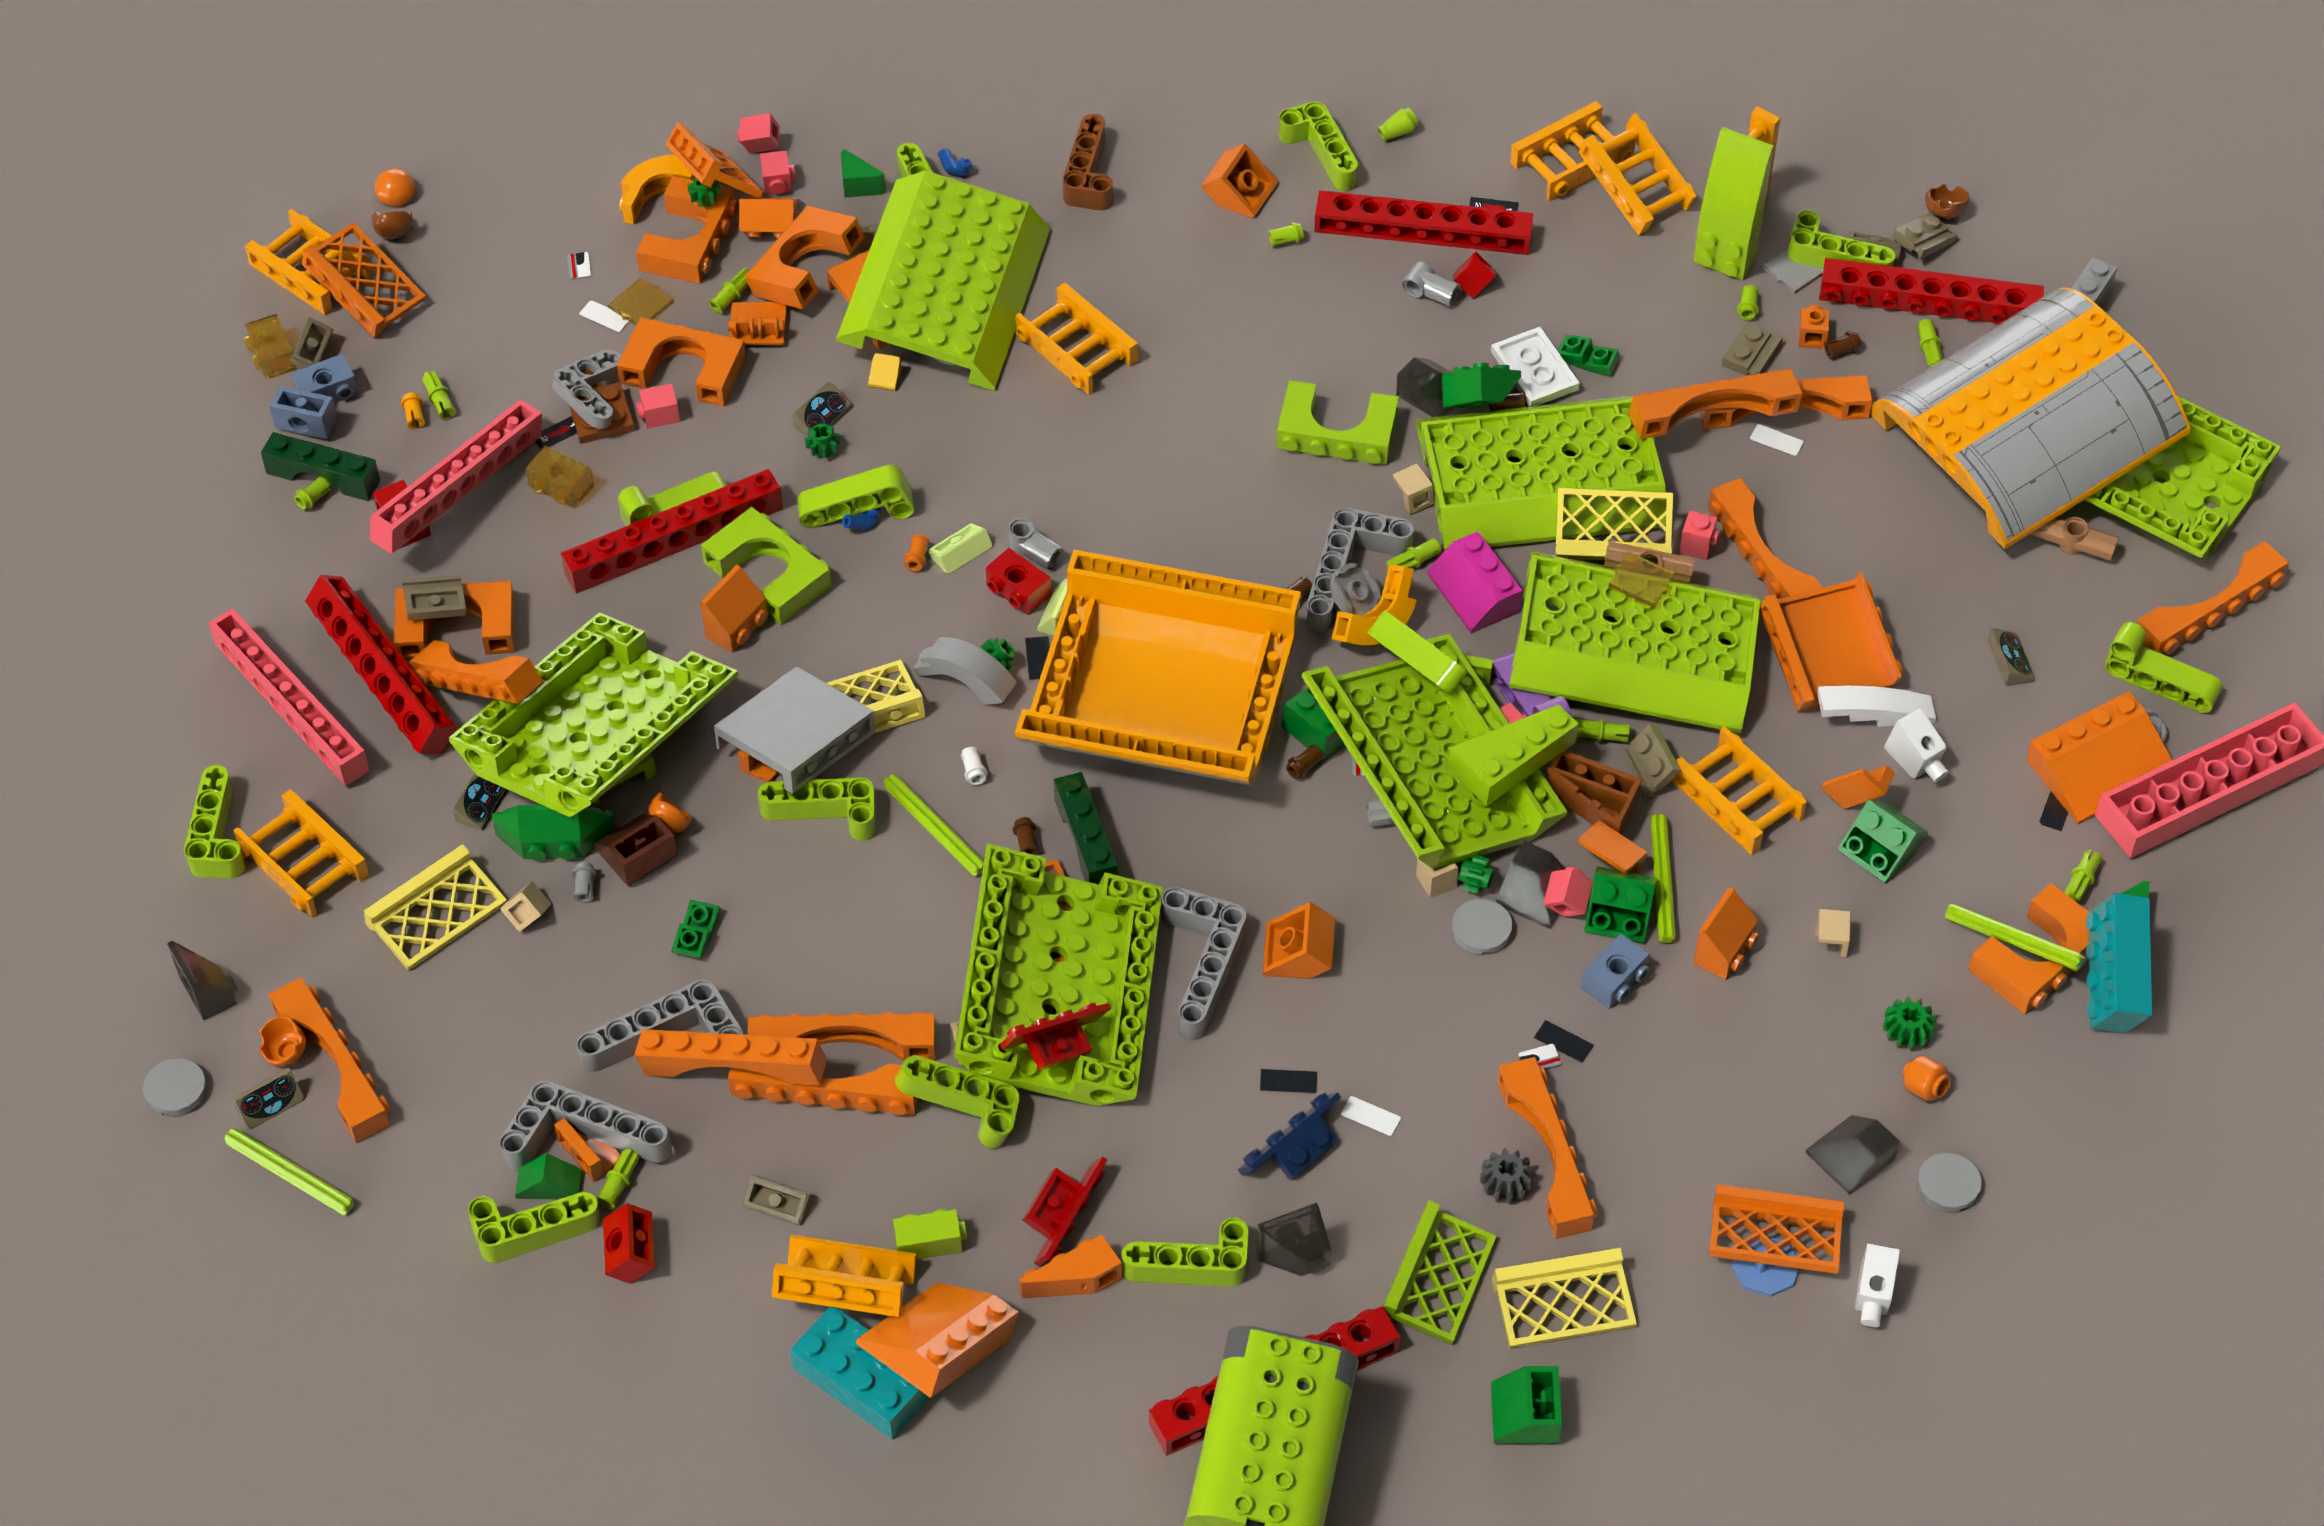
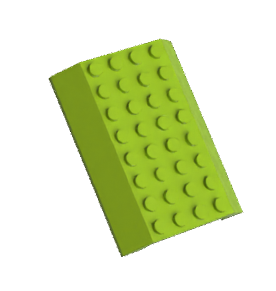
[836,170,1050,391]
[1301,633,1568,870]

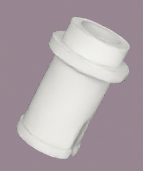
[960,747,988,785]

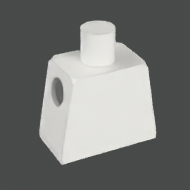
[1884,708,1949,783]
[1855,1243,1900,1327]

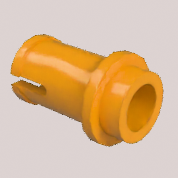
[400,392,425,429]

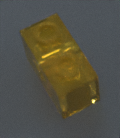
[243,314,298,380]
[525,446,594,508]

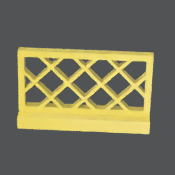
[1555,488,1673,563]
[827,660,925,733]
[364,844,507,971]
[1492,1248,1637,1349]

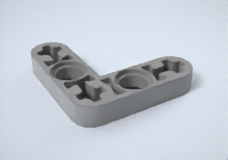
[552,349,621,429]

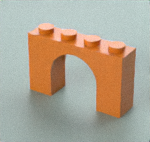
[636,176,738,284]
[745,205,865,309]
[617,317,746,407]
[394,581,515,660]
[1968,883,2089,1014]

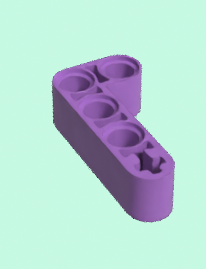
[1491,651,1571,717]

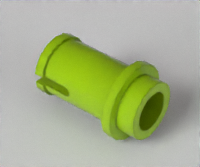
[1268,222,1304,247]
[1737,285,1759,320]
[294,476,331,510]

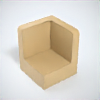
[1393,464,1435,515]
[1416,858,1458,898]
[500,881,551,932]
[1816,909,1850,957]

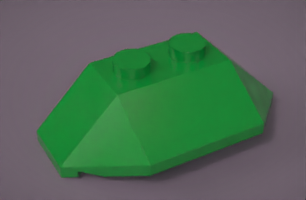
[492,805,615,861]

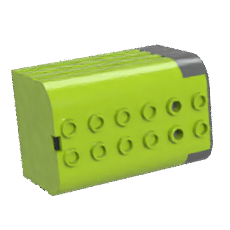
[1184,1326,1359,1526]

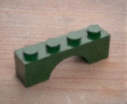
[261,432,380,502]
[1053,772,1118,884]

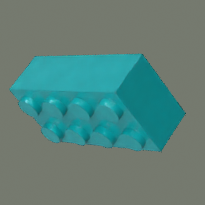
[2086,893,2152,1034]
[790,1307,930,1440]

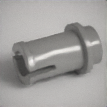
[572,862,596,903]

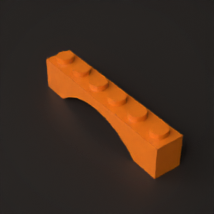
[1629,369,1803,439]
[1700,375,1872,429]
[1708,477,1823,599]
[2136,541,2289,655]
[409,640,544,704]
[268,977,391,1144]
[747,1012,936,1061]
[634,1029,827,1086]
[1497,1057,1597,1239]
[728,1064,918,1116]

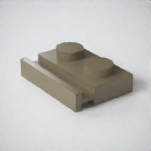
[1892,213,1958,259]
[1722,322,1782,375]
[402,575,466,620]
[1622,724,1681,798]

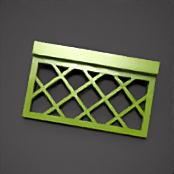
[1383,1200,1496,1345]

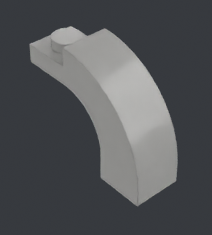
[913,637,1017,705]

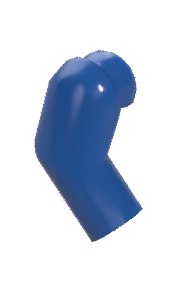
[938,148,972,177]
[842,507,881,530]

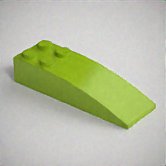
[1693,127,1774,280]

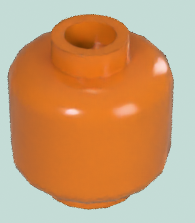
[1902,1055,1951,1102]

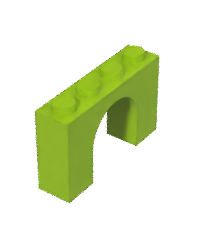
[1276,380,1399,465]
[701,507,831,625]

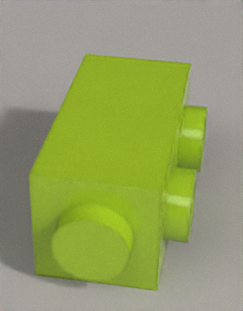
[893,1209,967,1260]

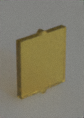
[608,278,674,325]
[1608,552,1674,608]

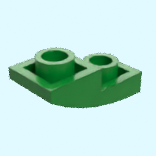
[1557,334,1620,376]
[671,899,721,959]

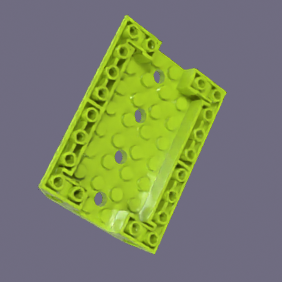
[1415,395,1666,551]
[2085,396,2281,559]
[1509,551,1761,733]
[449,612,739,817]
[954,844,1163,1106]

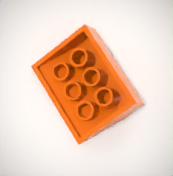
[2027,691,2172,824]
[856,1282,1018,1398]

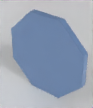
[1732,1235,1799,1297]

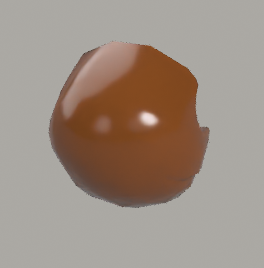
[1925,184,1970,220]
[371,210,413,240]

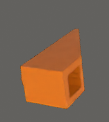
[1019,1234,1122,1299]

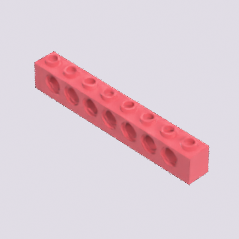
[370,400,542,554]
[208,608,370,787]

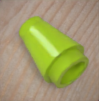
[1377,108,1418,142]

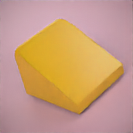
[868,353,902,390]

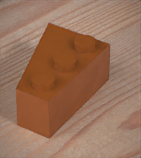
[1547,750,1642,835]

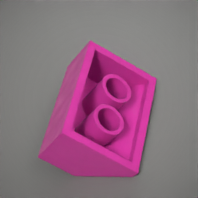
[1427,531,1523,633]

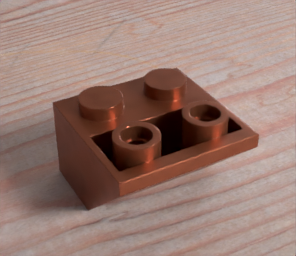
[593,813,677,886]

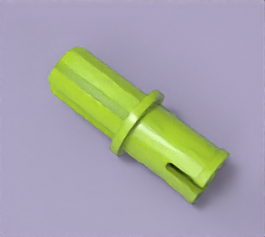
[708,268,750,314]
[1916,319,1943,367]
[422,371,456,420]
[1386,538,1442,570]
[1574,719,1630,743]
[2064,850,2102,901]
[596,1148,639,1210]

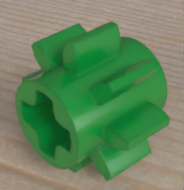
[687,176,722,207]
[805,423,840,458]
[981,638,1015,670]
[1458,855,1495,894]

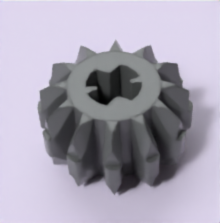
[1480,1148,1534,1204]

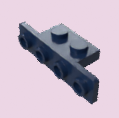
[1238,1092,1341,1179]

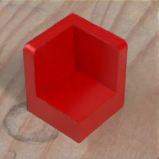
[1453,251,1496,298]

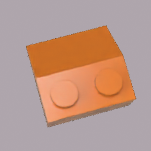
[1201,143,1278,218]
[739,197,799,237]
[700,564,768,653]
[1694,887,1759,980]
[1262,902,1335,979]

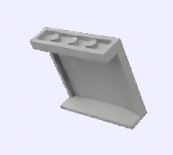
[714,666,875,794]

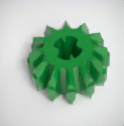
[1882,996,1937,1051]

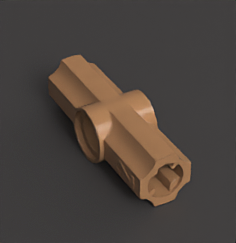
[2029,517,2119,561]
[1604,541,1694,583]

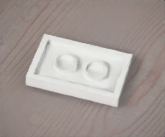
[1491,327,1580,407]

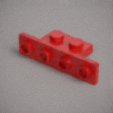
[1000,1003,1111,1071]
[1022,1156,1107,1266]

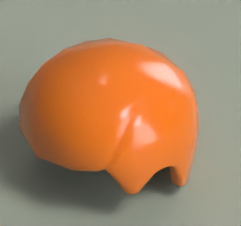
[375,168,416,207]
[648,792,692,833]
[259,1016,306,1067]

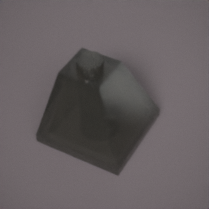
[1396,357,1454,417]
[1496,841,1565,929]
[167,941,238,1021]
[1805,1115,1900,1195]
[1257,1203,1331,1276]

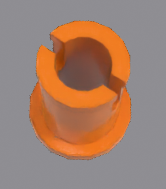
[904,534,930,571]

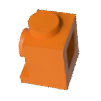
[1798,305,1829,349]

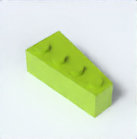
[1447,704,1579,806]

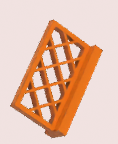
[665,122,763,198]
[302,222,426,339]
[1709,1184,1844,1274]

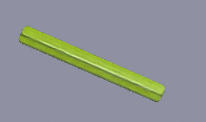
[883,774,984,877]
[1650,814,1676,944]
[1945,904,2084,970]
[224,1128,354,1215]

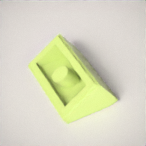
[927,523,992,574]
[1037,578,1067,635]

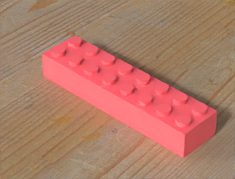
[2095,702,2324,859]

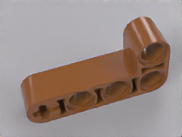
[1063,114,1113,210]

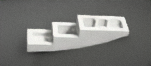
[1817,685,1936,727]

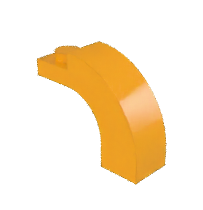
[619,155,694,224]
[1332,564,1417,646]

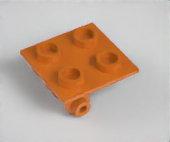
[728,302,786,345]

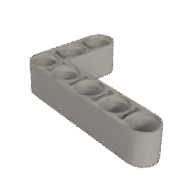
[1306,508,1414,633]
[1162,887,1246,1040]
[576,980,744,1072]
[499,1081,672,1171]

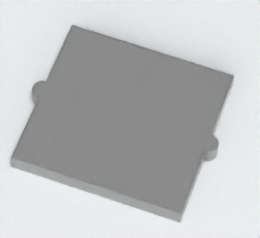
[1763,249,1823,294]

